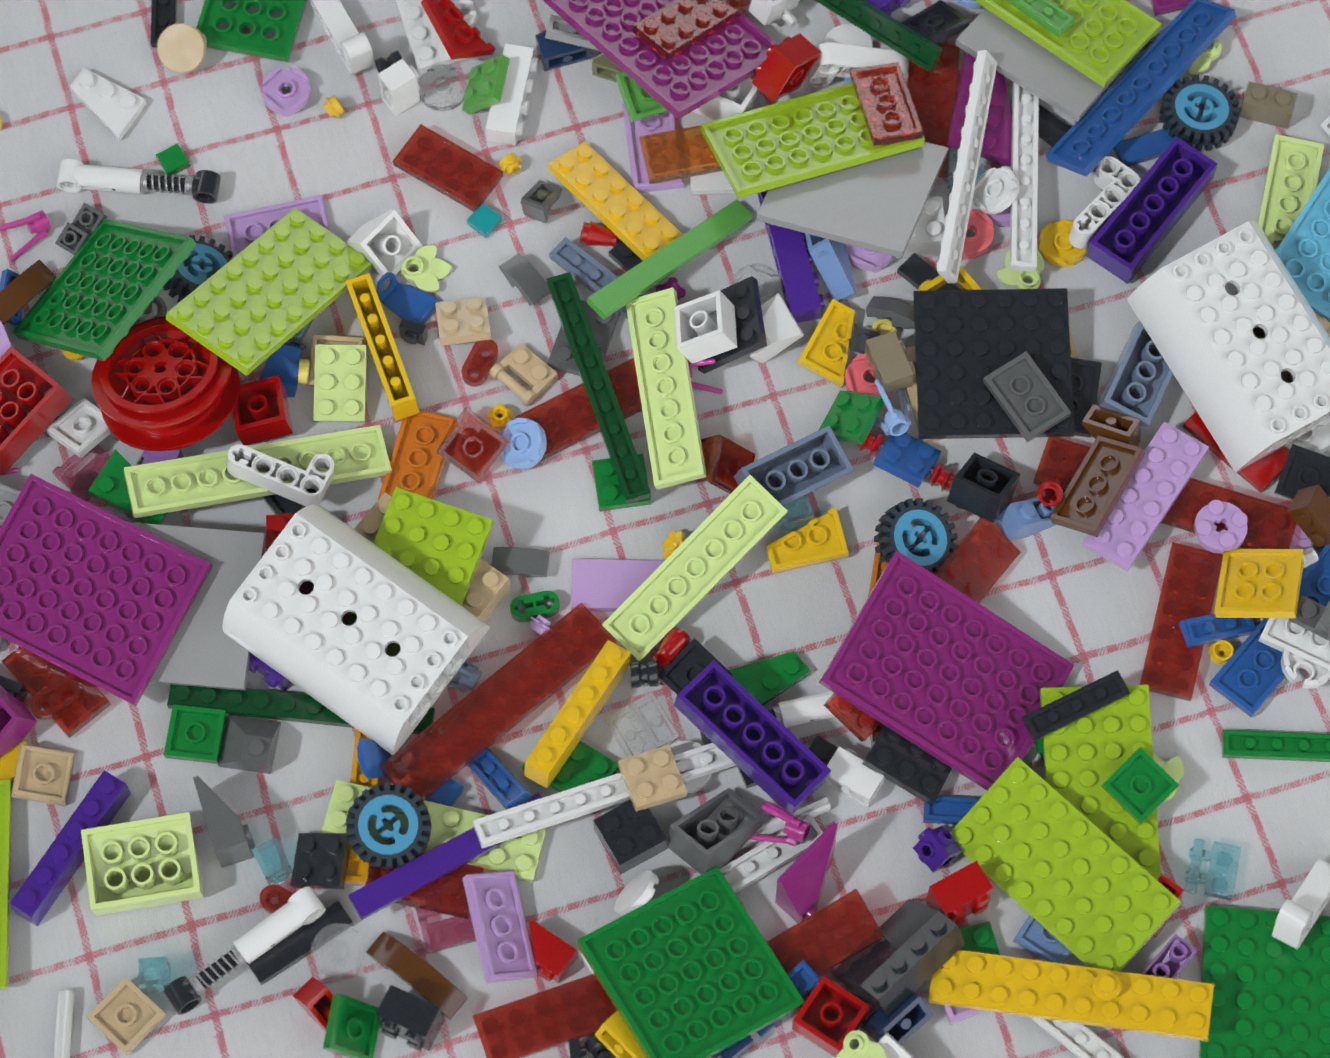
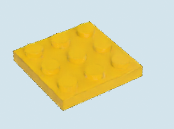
[1214,549,1305,618]

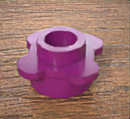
[656,277,686,301]

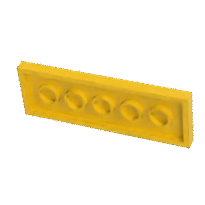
[547,141,683,261]

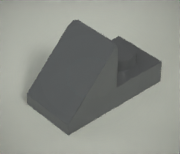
[521,180,562,223]
[1289,595,1330,641]

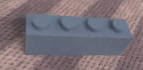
[1097,320,1173,427]
[734,426,854,506]

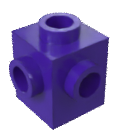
[913,826,963,873]

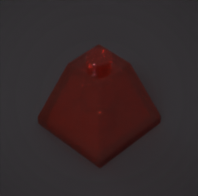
[437,406,509,482]
[701,434,755,494]

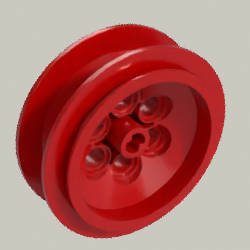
[91,316,241,451]

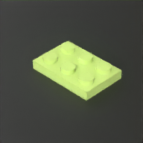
[313,344,368,423]

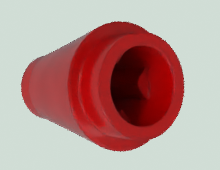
[579,221,617,247]
[1037,477,1063,506]
[655,628,690,665]

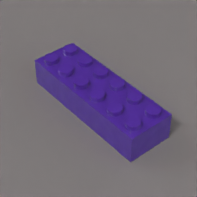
[1086,137,1218,284]
[674,660,832,816]

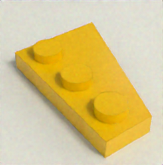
[797,299,855,388]
[766,506,849,574]

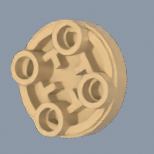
[157,23,207,73]

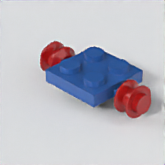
[858,428,956,492]

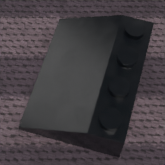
[832,899,965,1018]

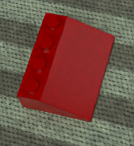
[0,346,73,476]

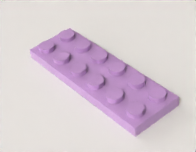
[1083,422,1209,572]

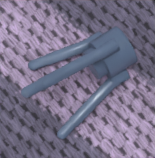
[447,660,482,693]

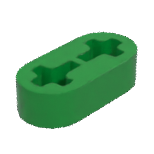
[510,591,560,622]

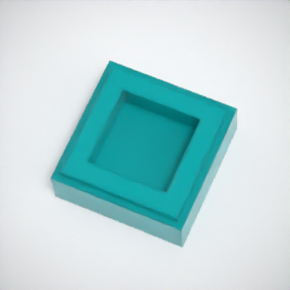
[467,203,502,238]

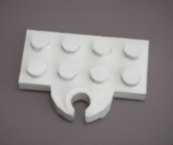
[396,0,477,74]
[1258,618,1330,689]

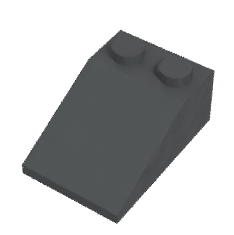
[193,776,256,868]
[668,788,766,875]

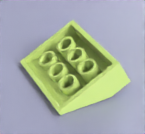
[81,812,204,916]

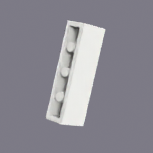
[485,44,538,145]

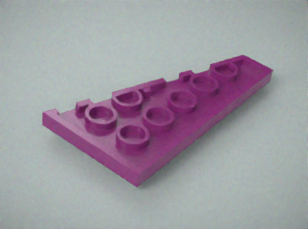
[947,51,1012,167]

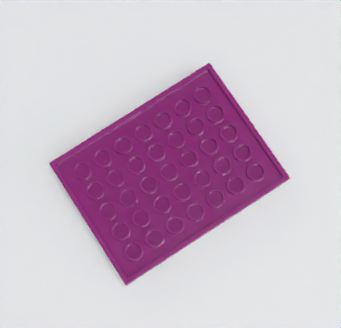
[544,0,778,120]
[0,474,213,706]
[819,551,1074,790]

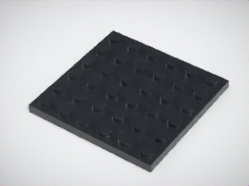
[913,288,1075,439]

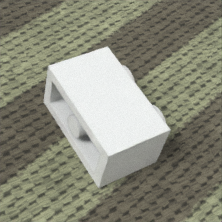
[378,59,421,116]
[824,747,885,808]

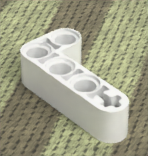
[310,0,374,75]
[808,42,909,88]
[1069,156,1140,249]
[227,444,334,506]
[1272,858,1330,949]

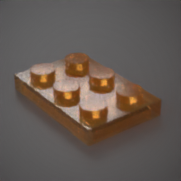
[639,125,722,184]

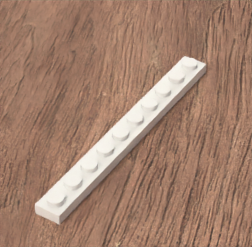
[937,50,997,283]
[1010,82,1039,272]
[473,743,736,848]
[579,815,823,978]

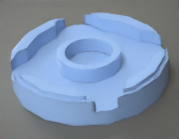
[497,418,547,470]

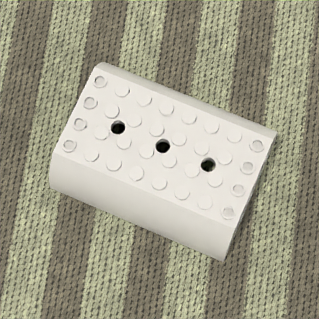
[1127,221,1330,473]
[222,504,490,756]

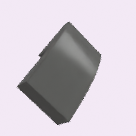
[55,203,108,255]
[499,253,550,306]
[866,296,914,329]
[491,547,550,578]

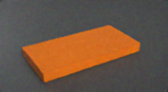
[378,410,456,500]

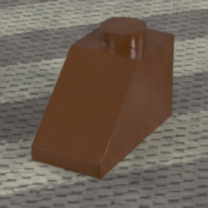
[1082,404,1141,446]

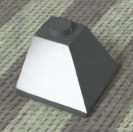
[218,715,281,774]

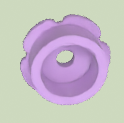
[528,615,553,637]

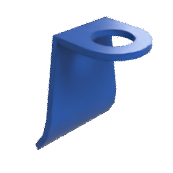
[376,272,438,325]
[259,339,306,398]
[357,738,420,779]

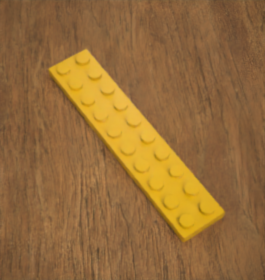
[928,950,1214,1041]

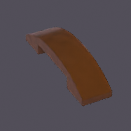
[0,259,56,326]
[366,931,468,1020]

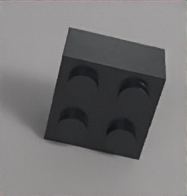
[947,452,1021,523]
[593,799,667,875]
[376,985,444,1051]

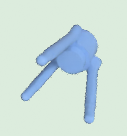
[875,379,912,436]

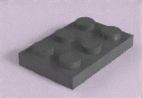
[547,300,620,376]
[983,351,1071,443]

